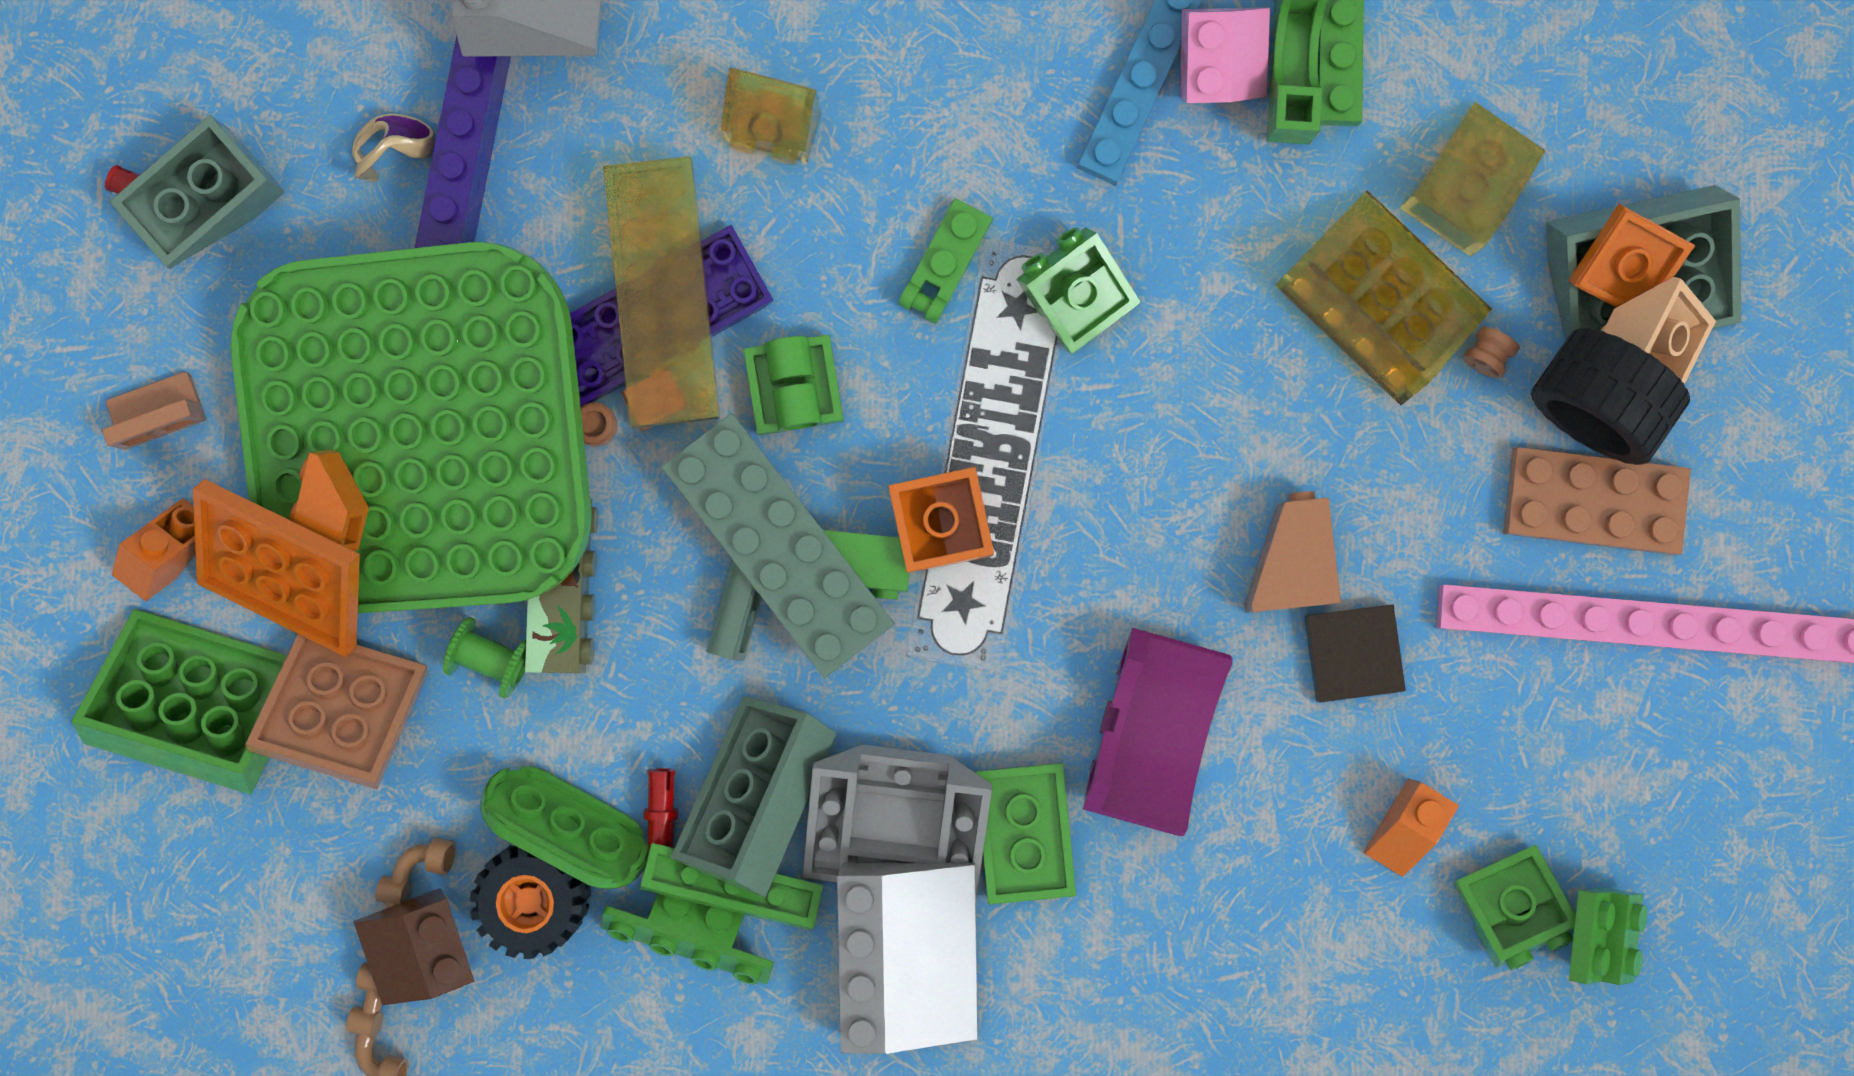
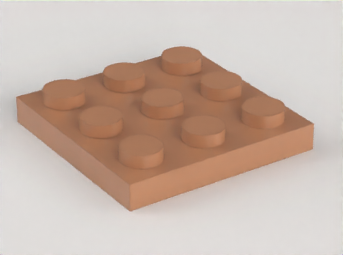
[245,634,428,789]

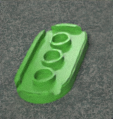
[480,766,649,889]

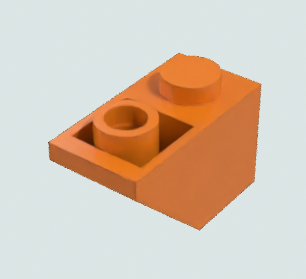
[290,450,369,551]
[112,498,196,602]

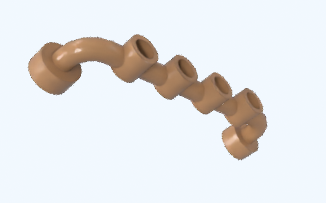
[346,837,456,1076]

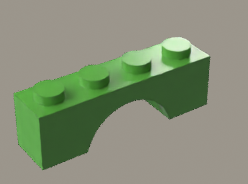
[1267,0,1327,145]

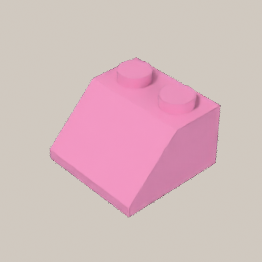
[1180,8,1270,103]

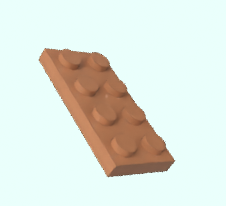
[1503,447,1691,555]

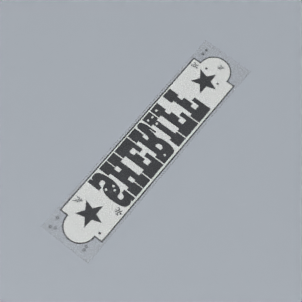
[906,238,1061,674]

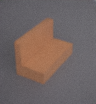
[102,372,207,450]

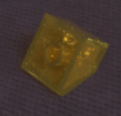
[721,67,821,165]

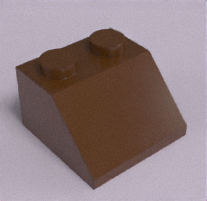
[353,888,475,1005]

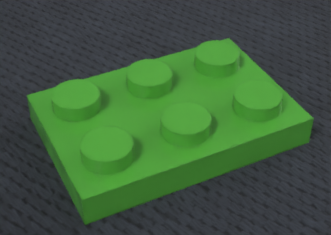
[975,762,1076,905]

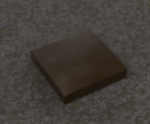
[1304,604,1406,703]

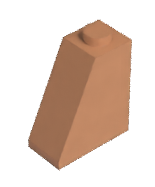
[1245,491,1341,613]

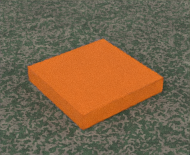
[1568,204,1695,308]

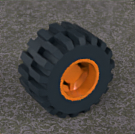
[470,845,591,959]

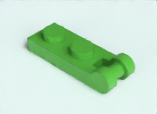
[898,198,993,325]

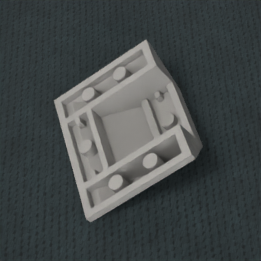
[802,745,992,897]

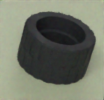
[1531,328,1690,465]

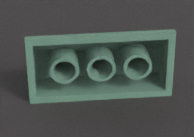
[670,696,837,898]

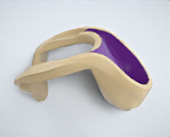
[352,114,436,182]

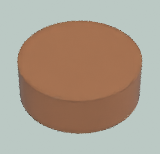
[581,402,618,447]

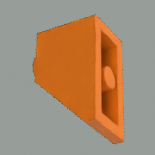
[1363,778,1459,877]

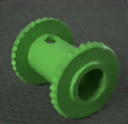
[443,617,526,698]

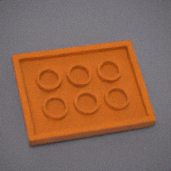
[193,479,360,657]

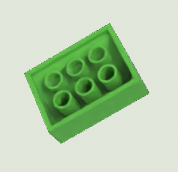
[71,609,287,795]

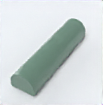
[706,560,762,661]

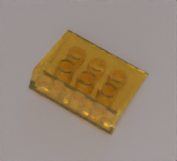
[1275,190,1492,405]

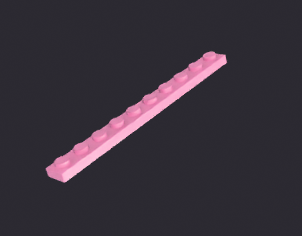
[1436,585,1854,663]

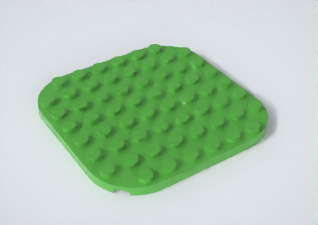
[231,242,592,614]

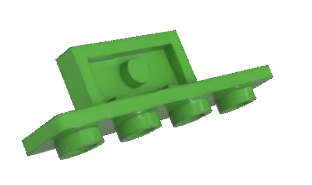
[601,894,774,985]

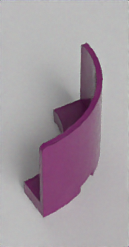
[1083,628,1233,836]

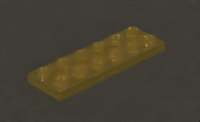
[603,156,720,429]

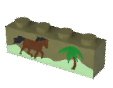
[525,499,598,674]

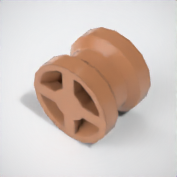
[1463,326,1520,379]

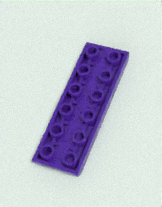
[570,224,774,407]

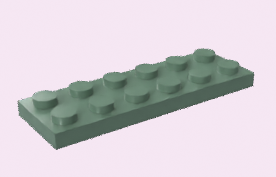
[661,413,895,679]

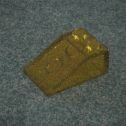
[1400,102,1546,257]

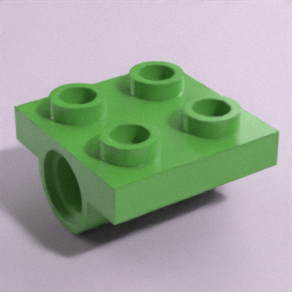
[743,334,844,436]

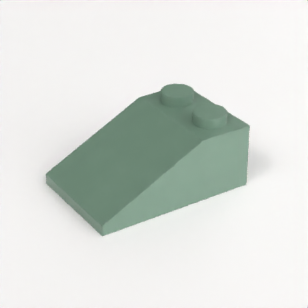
[109,115,285,269]

